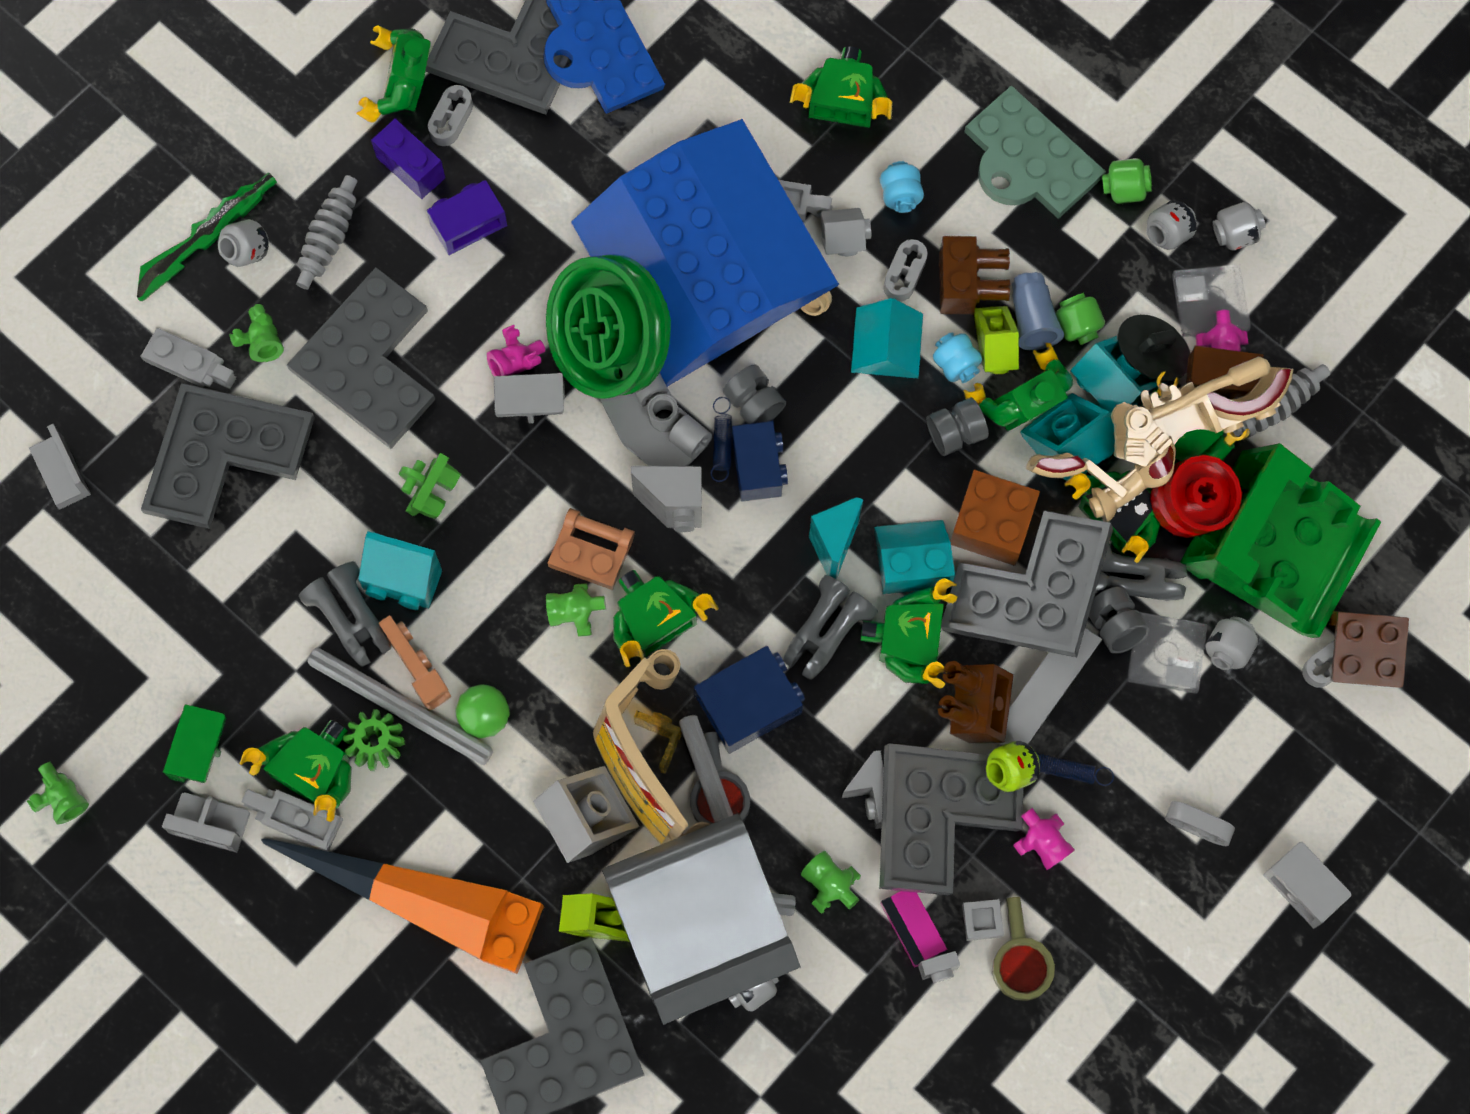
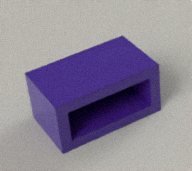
[371,119,445,199]
[427,180,507,256]

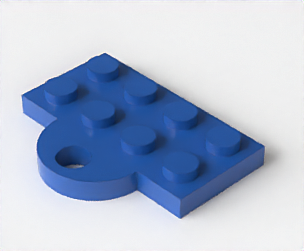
[543,0,665,114]

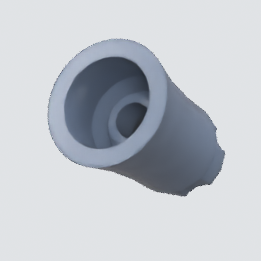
[1012,272,1064,350]

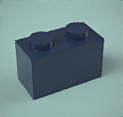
[732,421,788,502]

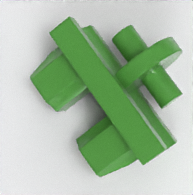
[399,453,461,519]

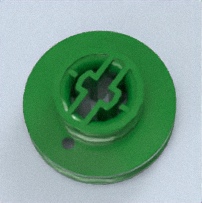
[546,254,671,399]

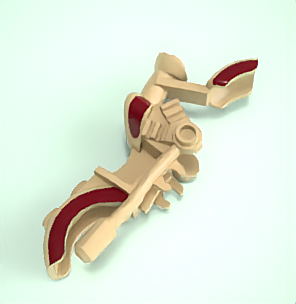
[1026,357,1294,522]

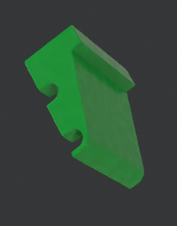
[1180,443,1381,638]

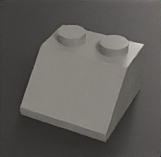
[631,466,702,532]
[533,766,640,863]

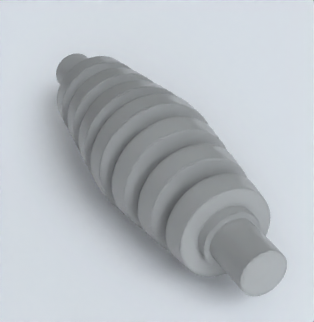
[296,175,357,290]
[1223,364,1330,438]

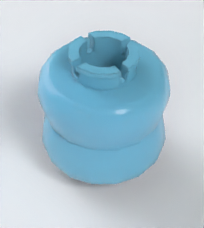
[880,161,924,213]
[933,332,983,383]

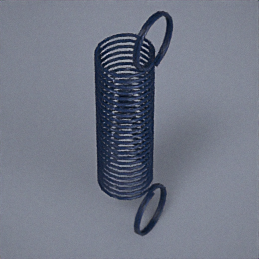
[711,397,732,482]
[1036,752,1114,786]

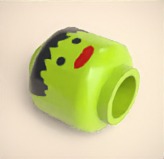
[986,741,1040,792]

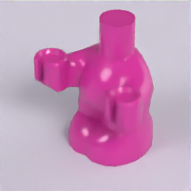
[1195,310,1248,351]
[487,325,545,376]
[1013,808,1075,870]

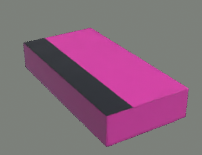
[880,891,947,968]

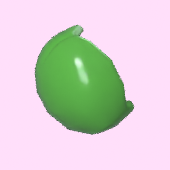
[455,684,510,739]

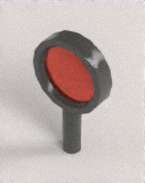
[690,732,750,824]

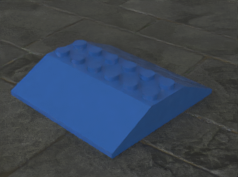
[571,119,839,387]

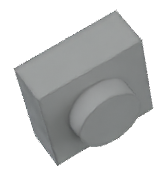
[962,899,1004,941]
[918,951,960,983]

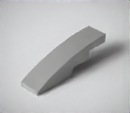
[999,628,1102,745]

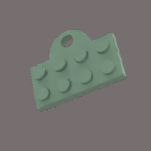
[964,86,1106,219]

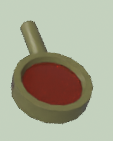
[992,897,1055,1001]

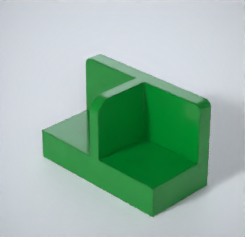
[163,704,226,783]

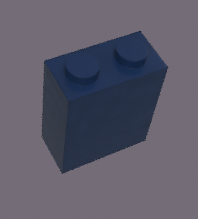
[693,646,805,754]

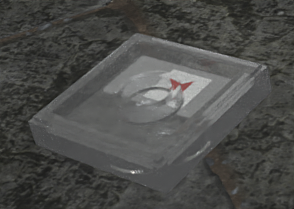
[1172,265,1251,337]
[1127,612,1207,694]

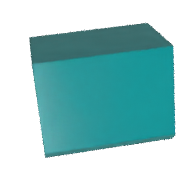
[851,298,923,378]
[809,497,863,579]

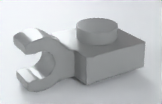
[779,180,833,221]

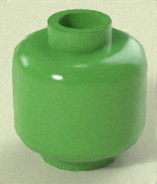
[1102,158,1152,204]
[1056,293,1105,345]

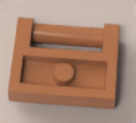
[548,508,635,590]

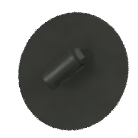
[1117,315,1190,382]

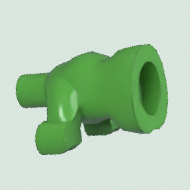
[229,304,284,362]
[546,583,606,637]
[27,762,89,825]
[801,851,861,914]

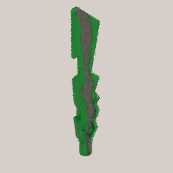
[137,172,277,301]

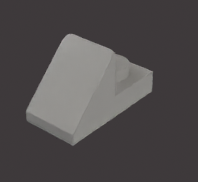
[842,750,884,829]

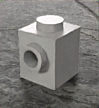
[821,208,871,257]

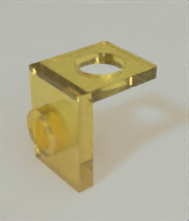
[634,710,681,774]

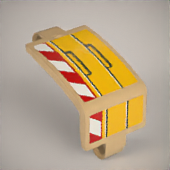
[593,649,710,844]

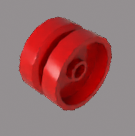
[1150,455,1242,538]

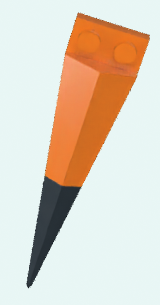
[261,838,544,974]

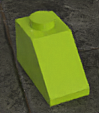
[974,306,1019,374]
[559,893,630,942]

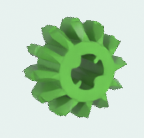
[343,709,405,771]

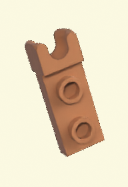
[378,615,451,711]

